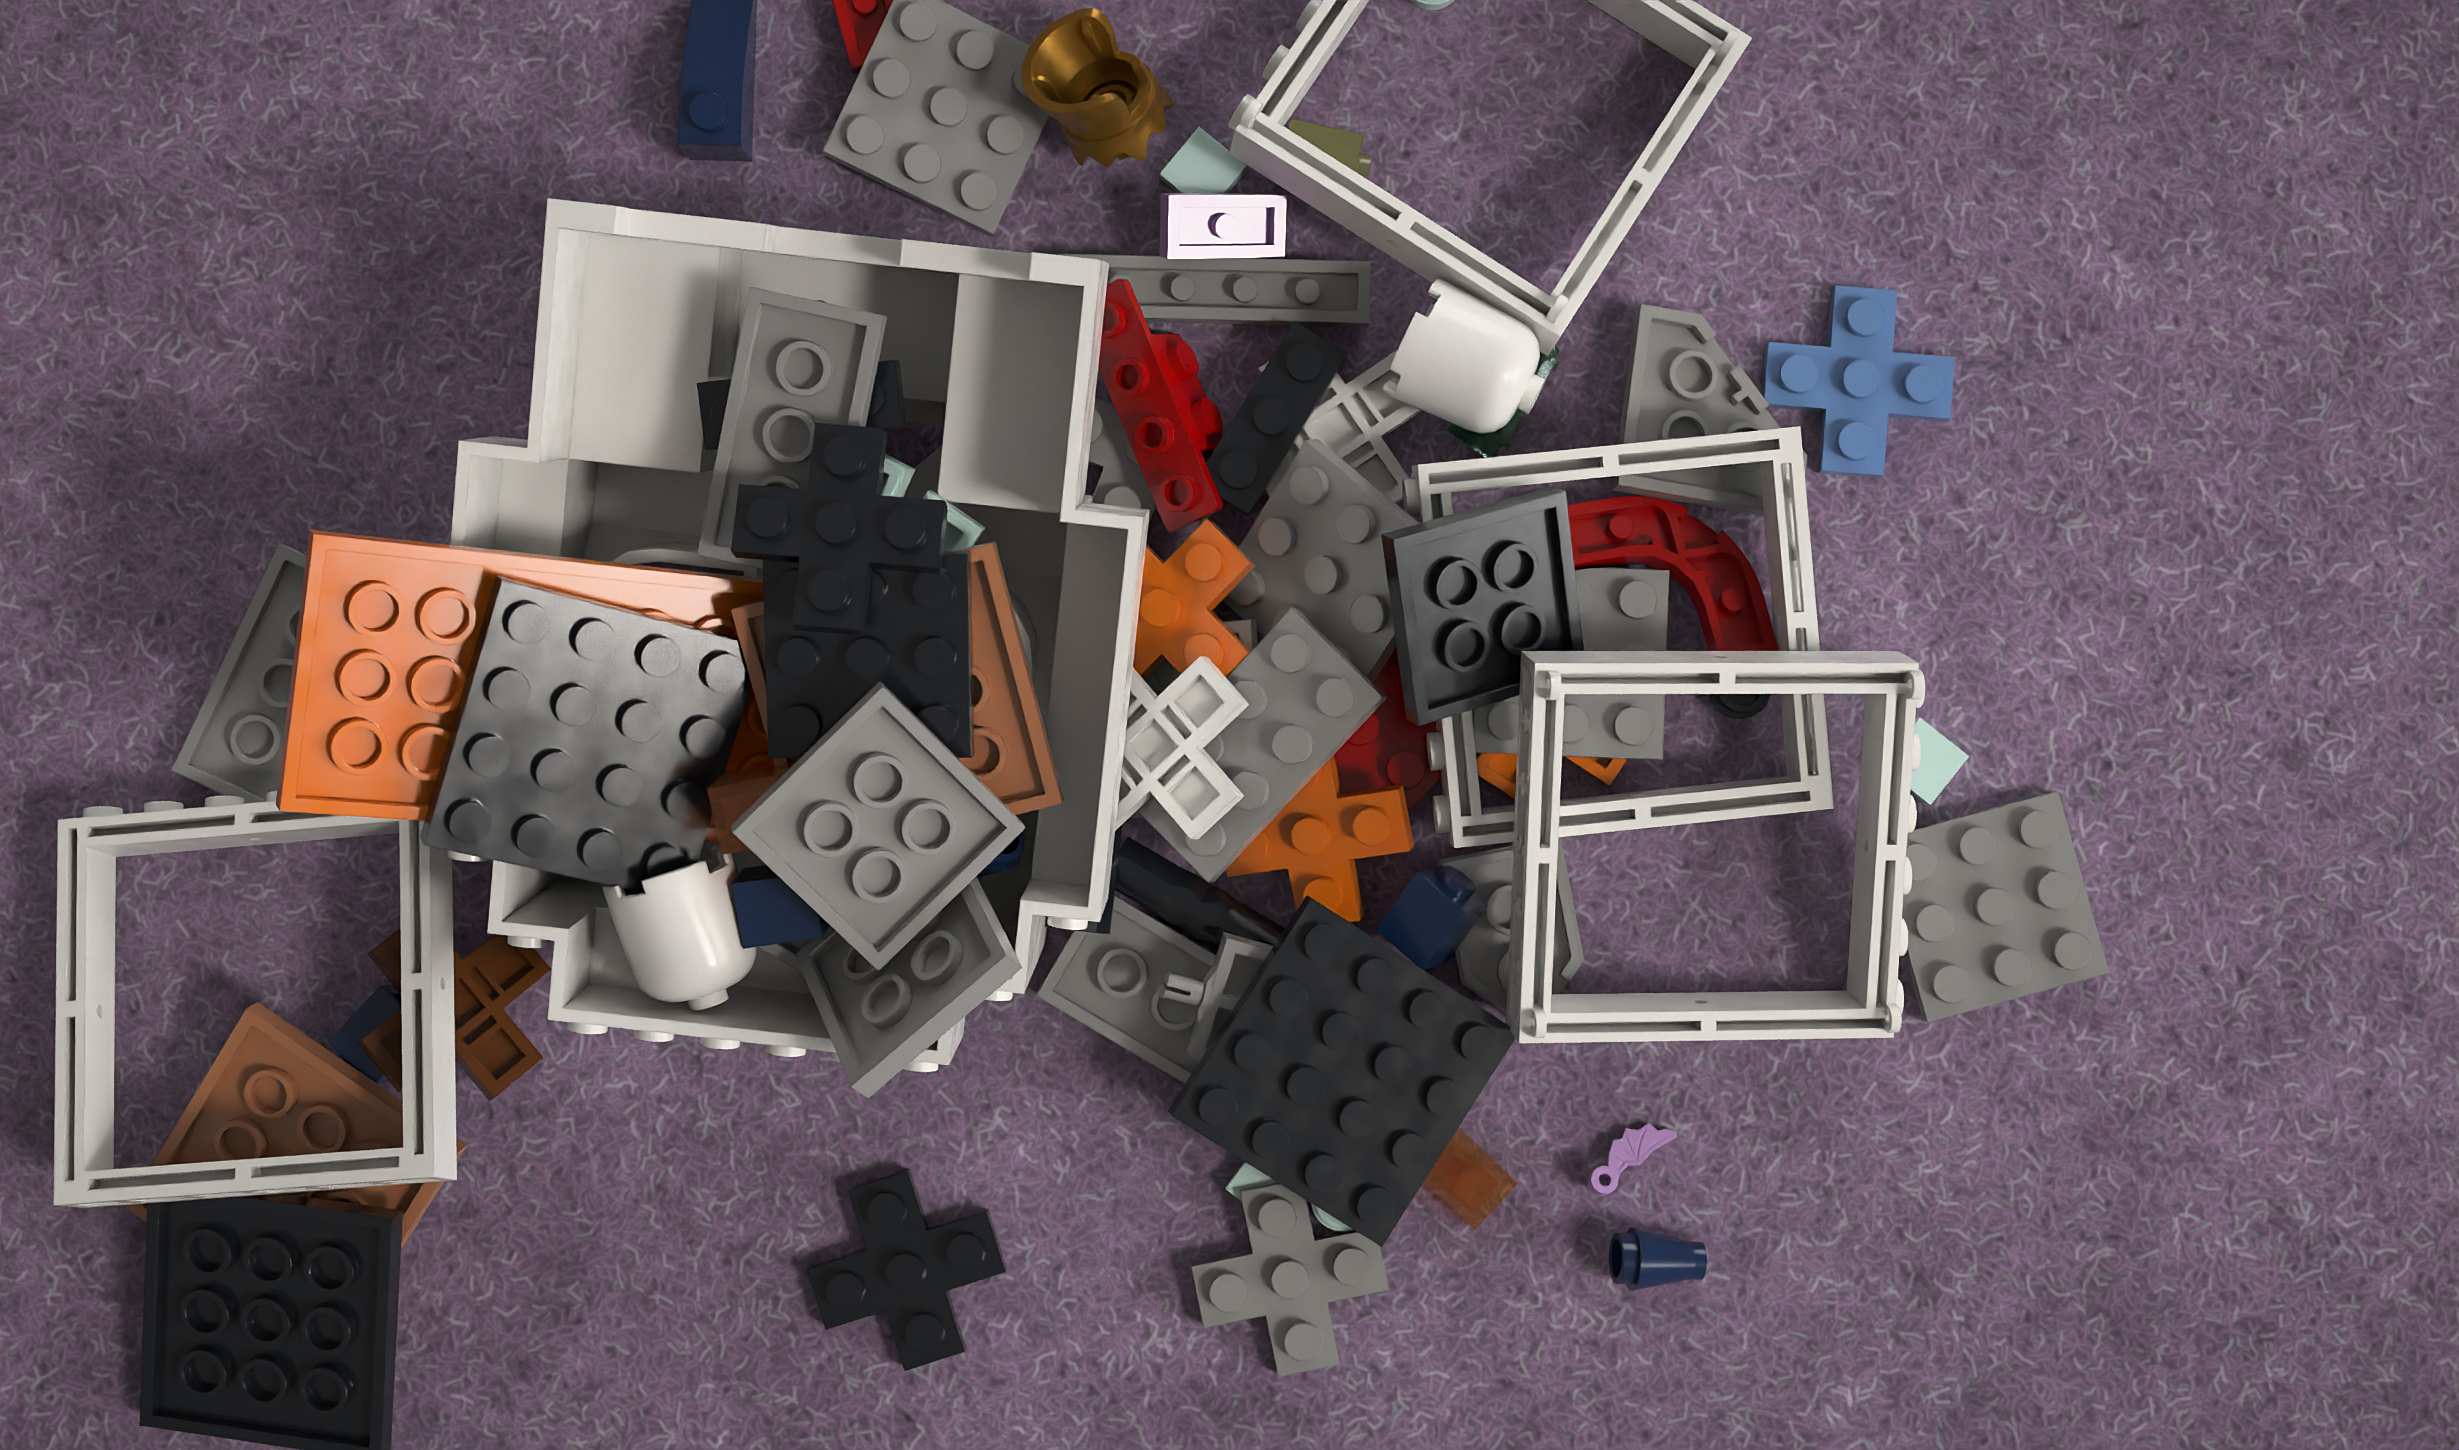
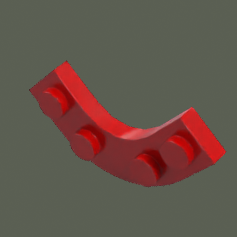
[1567,496,1779,651]

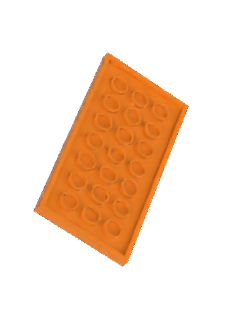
[276,530,778,843]

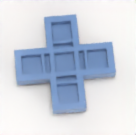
[1761,285,1955,478]

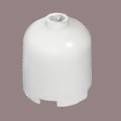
[1383,278,1545,434]
[602,845,757,1011]

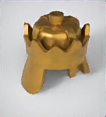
[1021,8,1174,167]

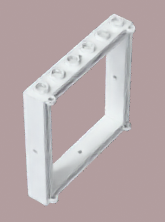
[1228,0,1752,356]
[1402,426,1834,848]
[1506,651,1925,1043]
[54,791,457,1208]

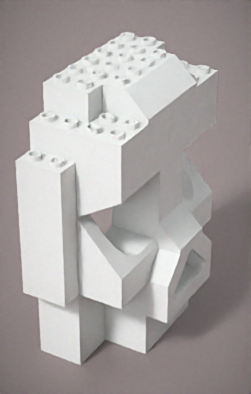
[447,198,1150,1072]

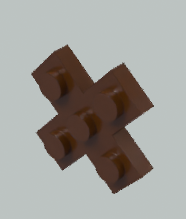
[357,928,552,1101]

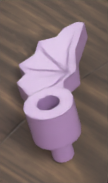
[1587,1123,1677,1197]

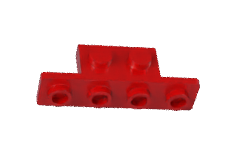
[1098,279,1223,532]

